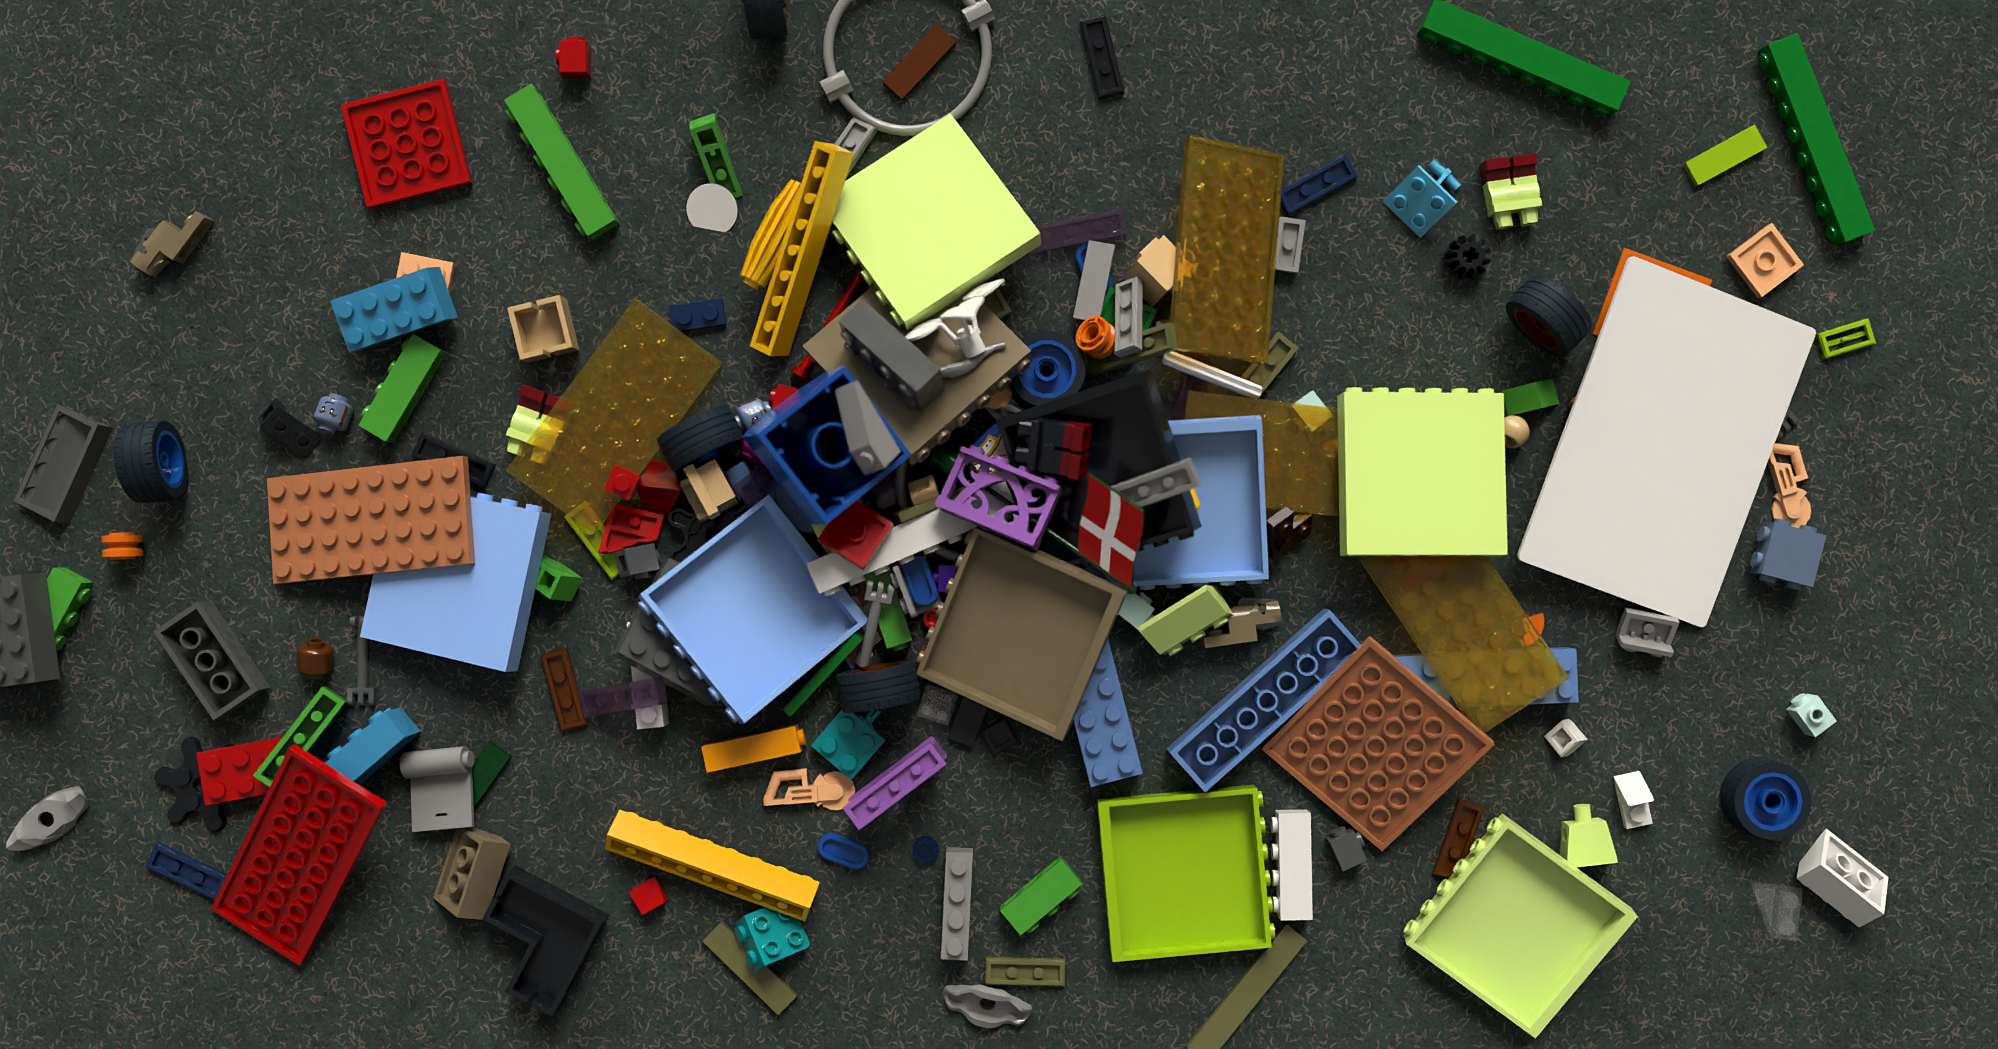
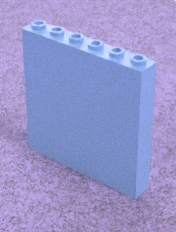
[1106,415,1269,590]
[360,493,551,672]
[638,495,868,724]

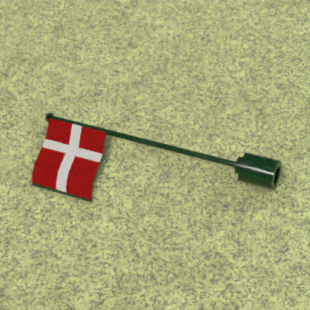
[929,443,1145,594]

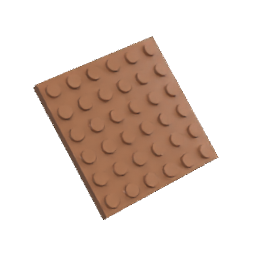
[1261,636,1494,851]

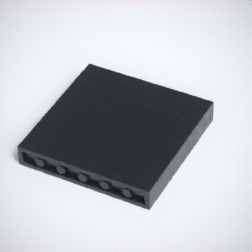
[996,369,1202,568]

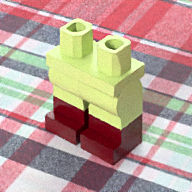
[1479,153,1542,230]
[506,385,576,465]

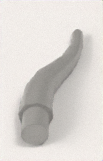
[939,343,1006,378]

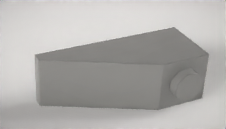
[835,380,901,475]

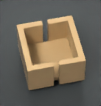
[507,295,579,363]

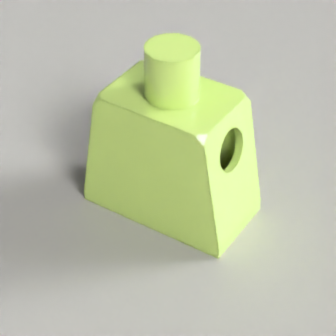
[1560,804,1618,867]

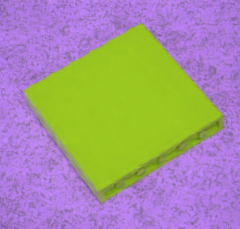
[1097,785,1275,962]

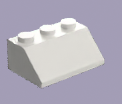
[1797,829,1888,927]

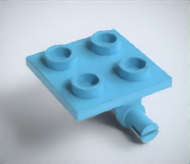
[1382,159,1461,238]

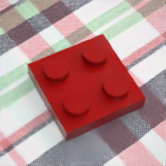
[817,501,894,571]

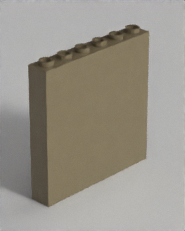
[802,285,1032,466]
[916,526,1128,741]

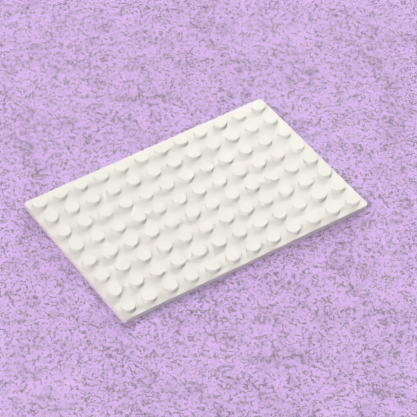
[1517,256,1816,627]

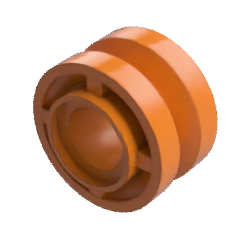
[1076,316,1115,359]
[101,532,143,560]

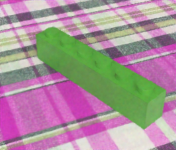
[504,83,620,240]

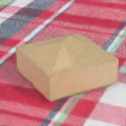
[908,475,939,505]

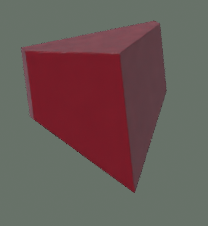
[635,461,681,516]

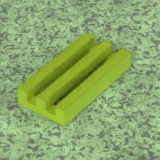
[1815,318,1876,359]

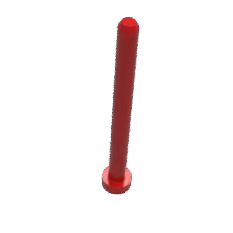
[791,267,864,381]

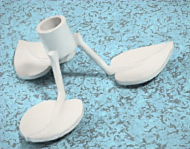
[904,279,1005,358]

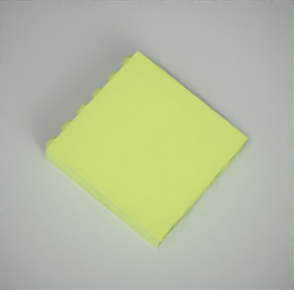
[831,113,1042,332]
[1337,387,1508,556]
[1403,813,1638,1039]

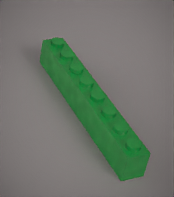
[1417,0,1631,117]
[1758,33,1875,246]

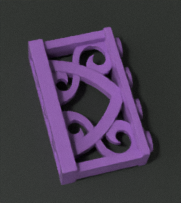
[934,445,1063,551]
[843,736,947,830]

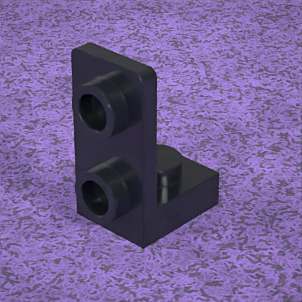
[258,398,322,457]

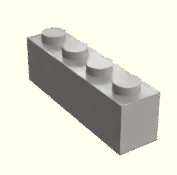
[941,847,973,961]

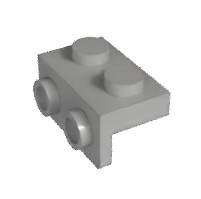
[1616,607,1680,657]

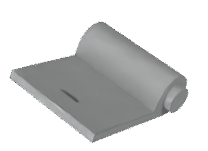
[400,746,474,832]

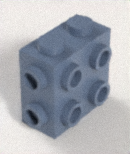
[1750,518,1826,591]

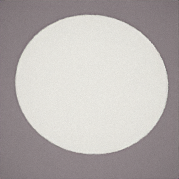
[686,184,738,232]

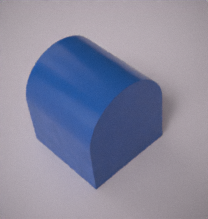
[743,366,912,524]

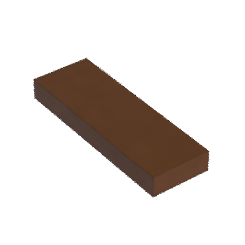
[883,24,956,101]
[540,648,588,732]
[1432,798,1485,879]

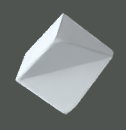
[1544,719,1588,757]

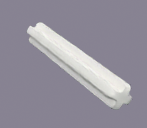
[1162,351,1263,400]

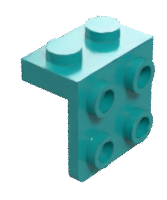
[735,907,810,973]

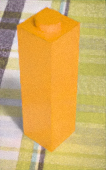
[701,724,807,773]

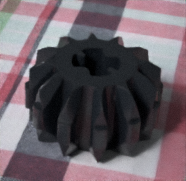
[1444,234,1491,280]

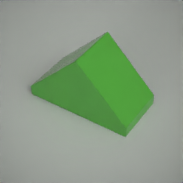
[1501,378,1559,416]

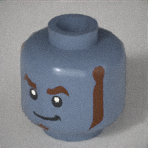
[313,393,354,435]
[735,398,771,433]

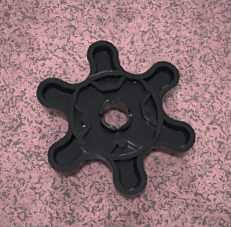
[668,505,753,563]
[154,737,251,831]

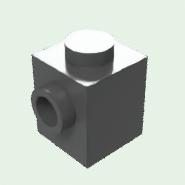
[615,543,660,580]
[1326,826,1367,871]

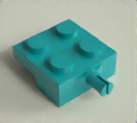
[811,709,888,780]

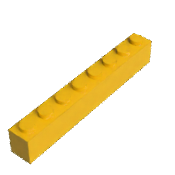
[750,141,854,356]
[605,810,820,922]

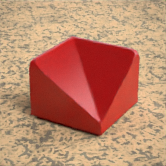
[630,876,669,915]

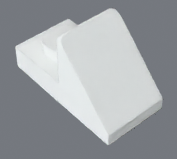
[1613,771,1654,829]

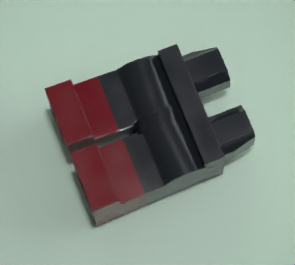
[1015,417,1092,480]

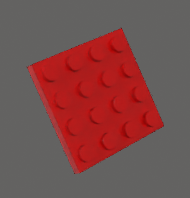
[341,79,473,209]

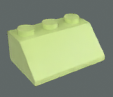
[1137,585,1232,656]

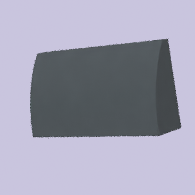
[14,404,113,524]

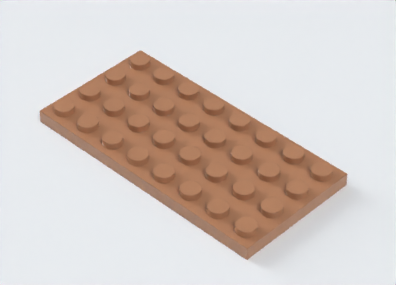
[267,456,475,584]

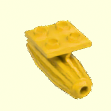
[740,179,801,290]

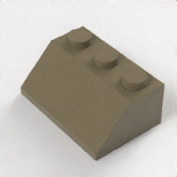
[433,827,511,920]

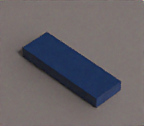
[1275,154,1358,216]
[145,842,227,900]

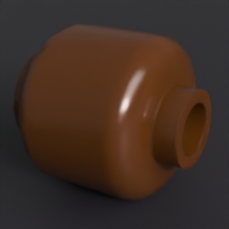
[296,638,334,680]

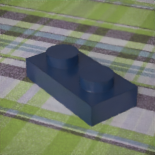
[669,298,727,333]

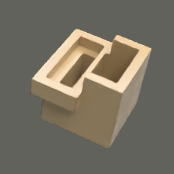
[1123,235,1194,307]
[680,459,738,523]

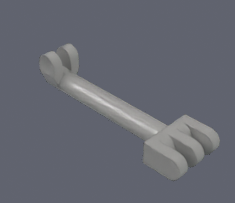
[855,580,894,667]

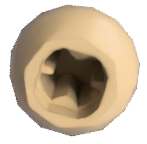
[1504,415,1530,448]

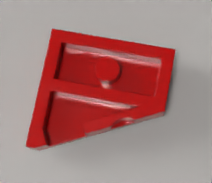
[598,503,665,555]

